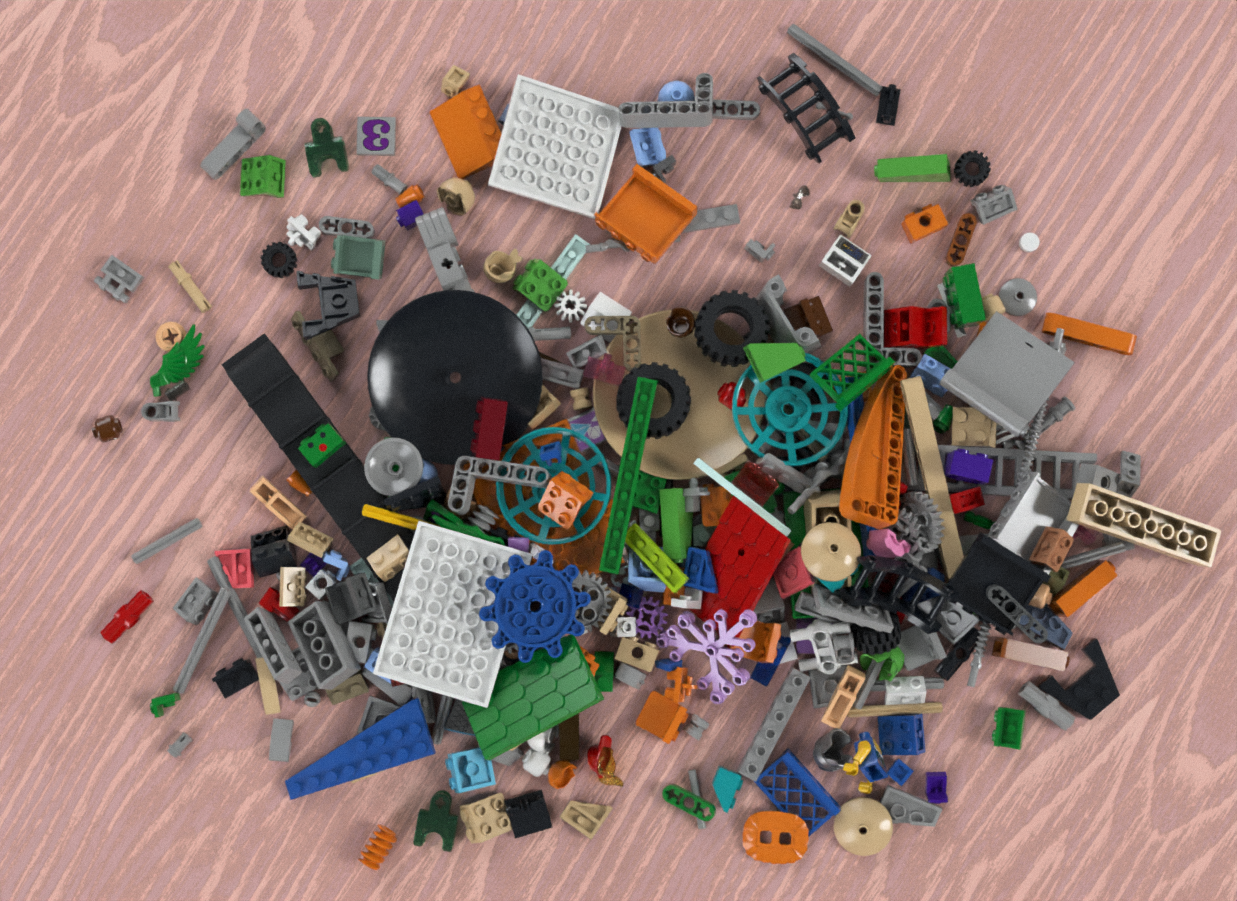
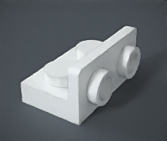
[884,676,926,705]

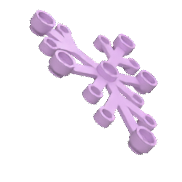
[656,609,757,704]

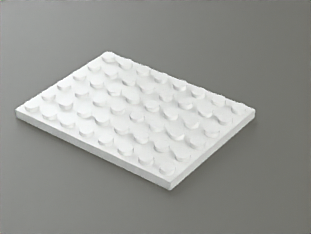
[373,521,533,708]

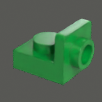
[150,693,181,718]

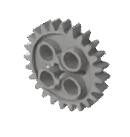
[899,491,945,552]
[572,570,612,632]

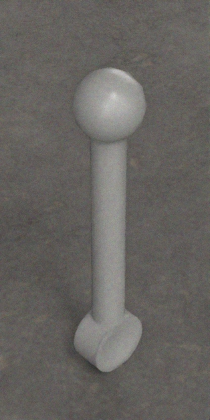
[816,102,853,120]

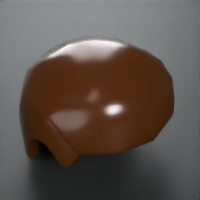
[666,306,695,338]

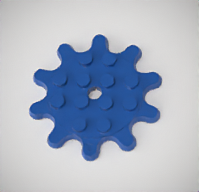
[479,550,591,663]

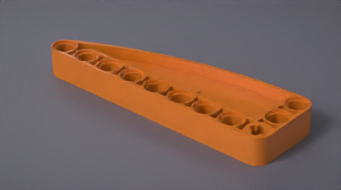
[839,365,907,529]

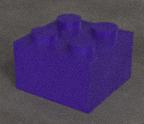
[943,448,993,485]

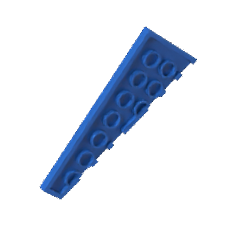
[285,698,436,800]

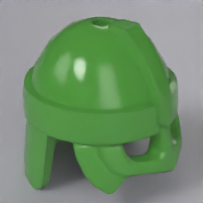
[860,646,904,681]

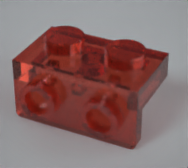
[731,461,779,507]

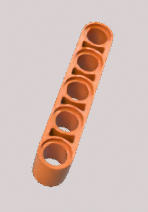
[1041,313,1137,355]

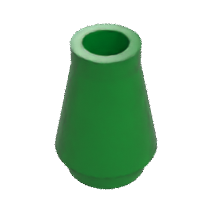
[932,404,953,434]

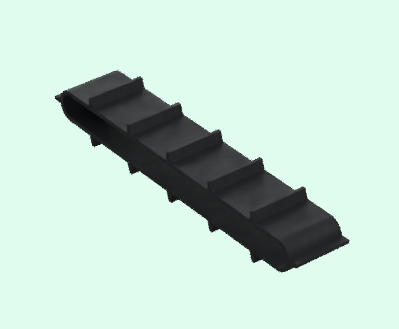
[221,333,414,601]

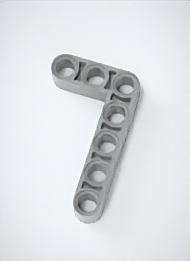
[618,73,713,128]
[863,272,922,368]
[448,456,552,515]

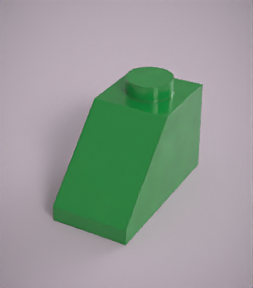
[594,651,614,692]

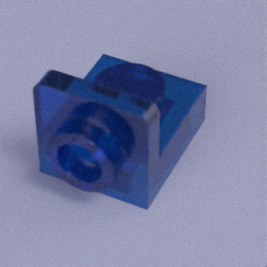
[619,583,644,609]

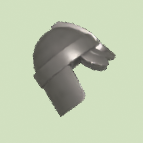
[813,728,853,772]

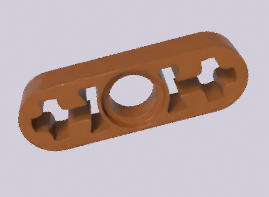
[945,213,977,267]

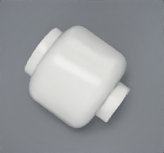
[522,748,551,777]

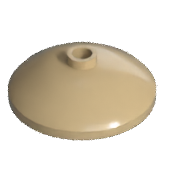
[801,522,861,582]
[834,797,893,856]

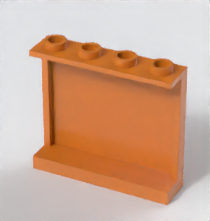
[594,164,697,264]

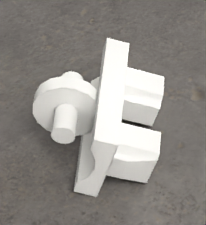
[286,214,321,251]

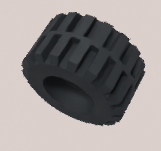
[850,612,901,655]

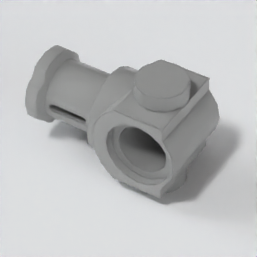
[894,537,932,567]

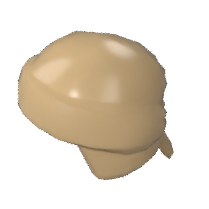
[483,249,523,283]

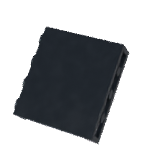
[948,532,1051,636]

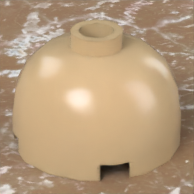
[437,177,475,216]

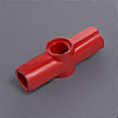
[100,590,154,644]

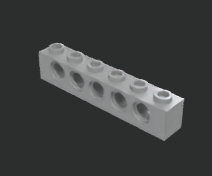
[737,667,811,782]

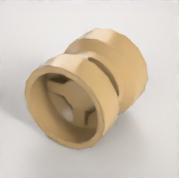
[570,388,593,411]

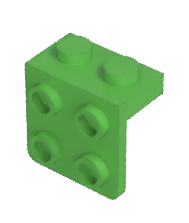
[512,258,568,311]

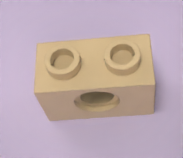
[614,637,659,672]

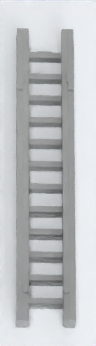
[842,440,1097,500]

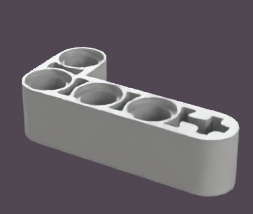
[200,109,266,180]

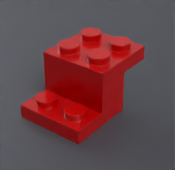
[883,306,947,349]

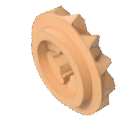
[156,322,186,352]

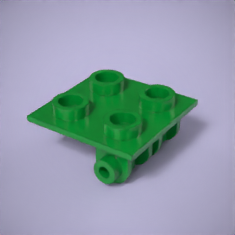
[633,470,667,514]

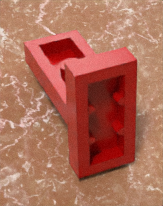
[949,486,985,514]

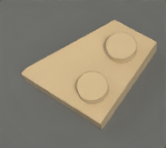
[559,801,613,840]

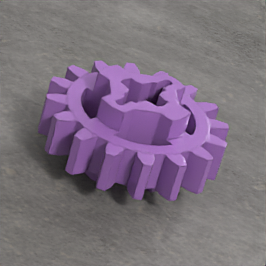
[626,597,667,638]

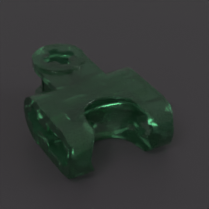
[305,118,349,178]
[413,790,459,852]

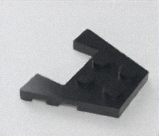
[296,271,360,340]
[1037,638,1120,720]

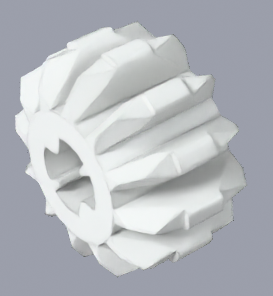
[554,290,587,323]

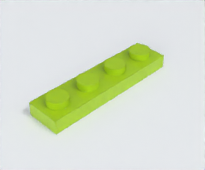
[625,523,689,593]

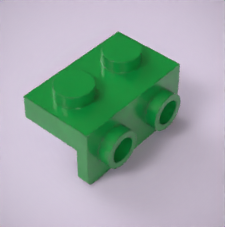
[992,707,1026,750]

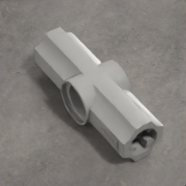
[1018,681,1075,731]

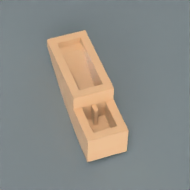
[250,475,307,530]
[821,665,865,729]

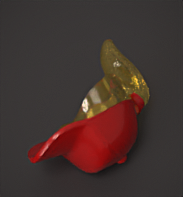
[587,735,623,787]

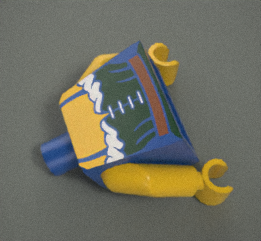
[843,732,889,794]

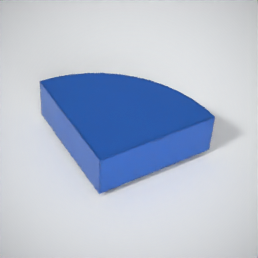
[655,658,682,672]

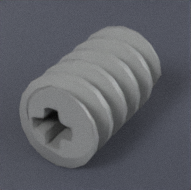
[464,505,500,534]

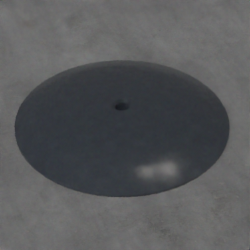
[367,290,543,465]

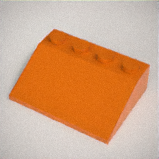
[430,84,501,179]

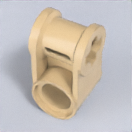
[833,200,864,238]

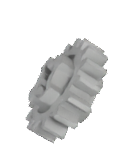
[883,508,921,545]

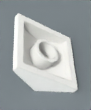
[580,292,632,343]

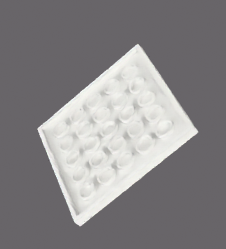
[488,74,622,219]

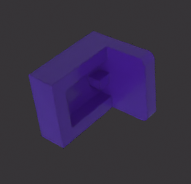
[925,772,948,804]

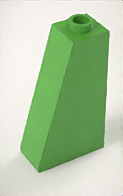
[874,154,951,182]
[660,488,693,563]

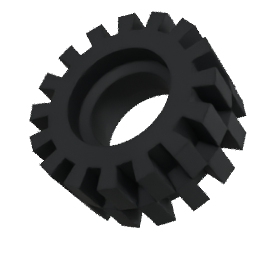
[954,150,991,187]
[261,242,298,278]

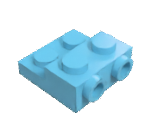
[445,747,496,793]

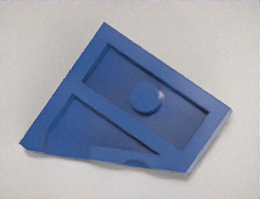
[683,547,718,594]

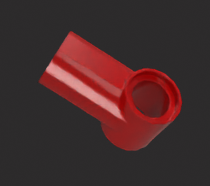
[258,587,300,623]

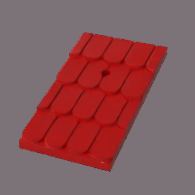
[684,495,794,647]

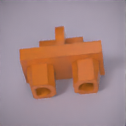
[665,667,697,703]

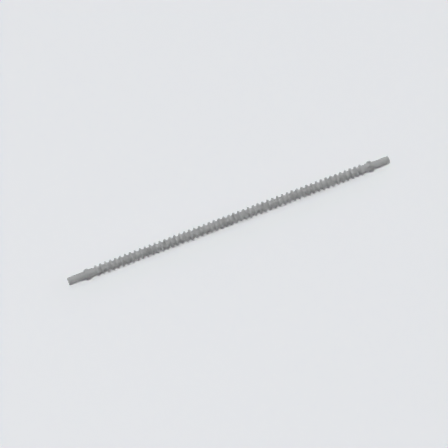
[967,328,1064,687]

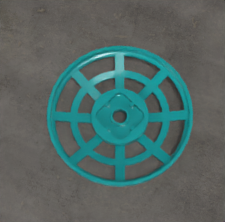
[732,353,848,467]
[496,427,612,545]

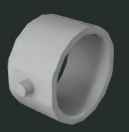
[614,662,647,690]

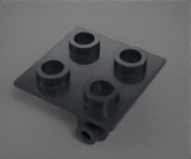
[505,789,553,839]

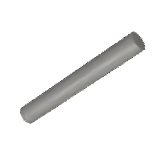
[688,769,706,829]

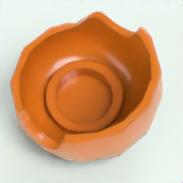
[548,760,577,789]

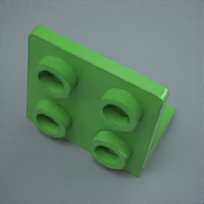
[240,155,286,198]

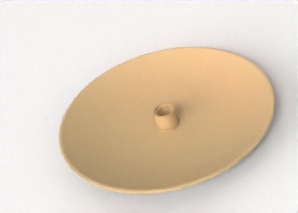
[593,310,766,480]

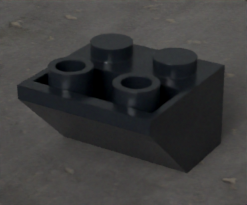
[251,526,297,578]

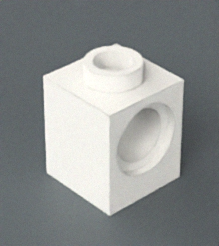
[305,570,338,600]

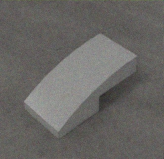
[269,718,294,762]

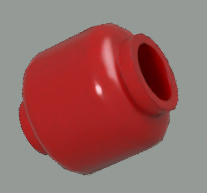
[717,381,747,410]

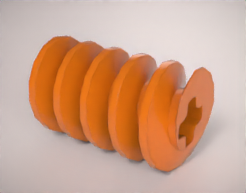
[358,824,397,870]

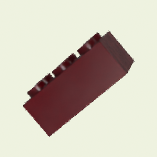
[470,397,508,461]

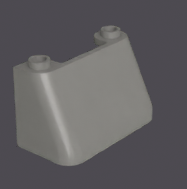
[756,274,822,354]

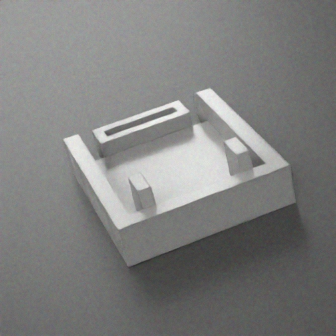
[361,582,392,623]

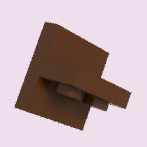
[783,296,833,338]

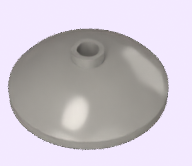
[364,438,423,496]

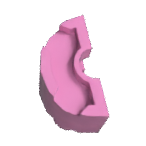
[866,528,912,558]

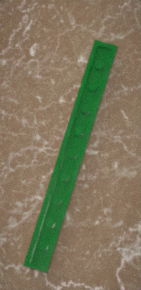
[599,377,658,574]

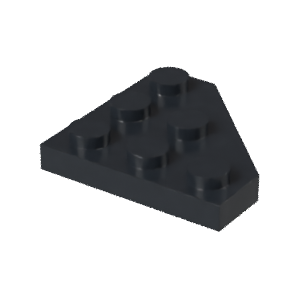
[383,476,446,512]

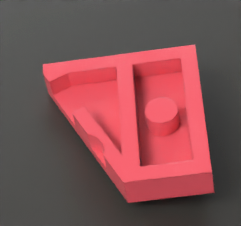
[215,549,254,589]

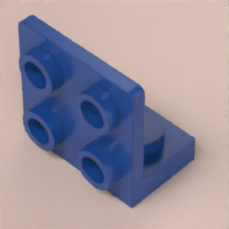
[878,714,925,755]

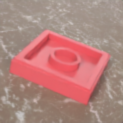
[773,546,816,599]

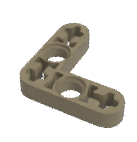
[584,316,641,372]

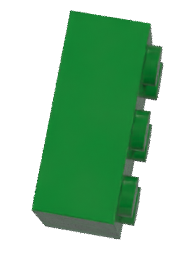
[943,263,986,329]

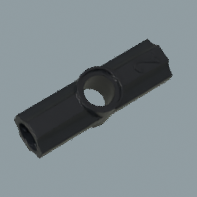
[934,627,980,681]

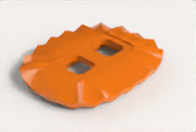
[742,811,809,864]

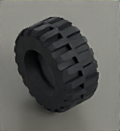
[694,290,770,367]
[616,362,691,439]

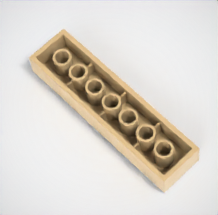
[1067,483,1221,567]

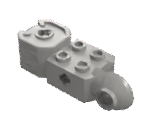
[415,207,475,292]

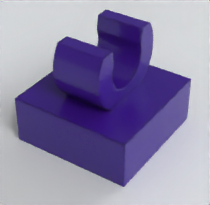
[300,552,327,577]

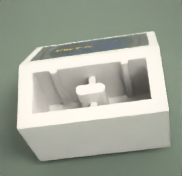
[819,234,872,287]

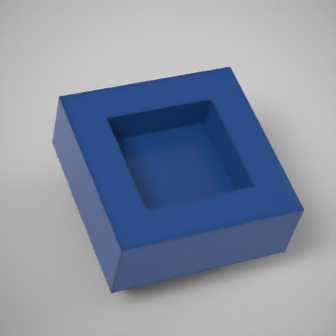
[887,758,914,786]

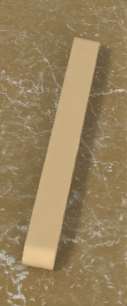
[900,376,964,583]

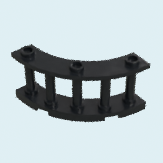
[757,52,856,164]
[838,555,960,634]

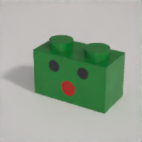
[298,423,346,468]

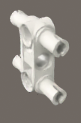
[790,619,858,674]

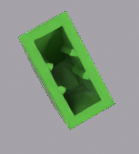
[743,343,806,383]

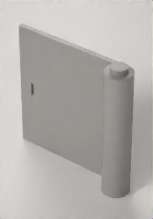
[940,311,1075,437]

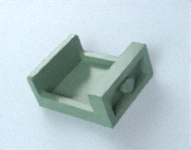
[331,235,386,280]

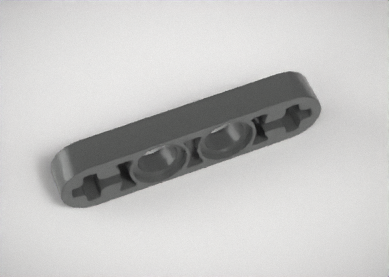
[986,584,1048,643]

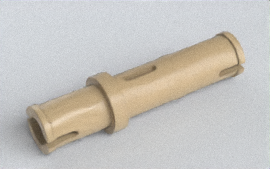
[168,260,212,313]

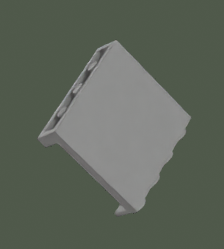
[987,471,1079,574]

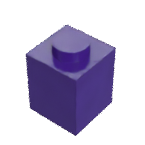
[396,200,424,231]

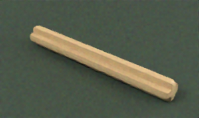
[847,702,943,717]

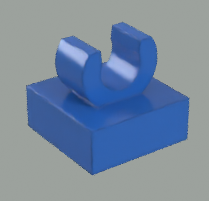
[539,441,562,466]

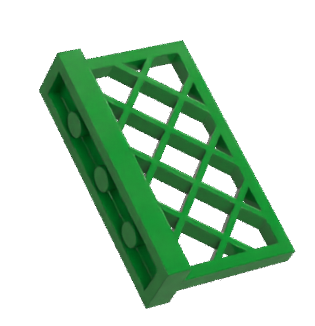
[809,334,895,412]

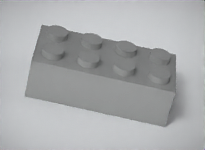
[288,601,361,690]

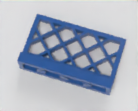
[754,748,841,837]

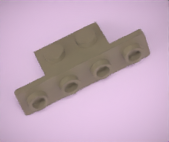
[291,310,345,382]

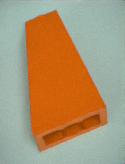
[1049,560,1118,617]

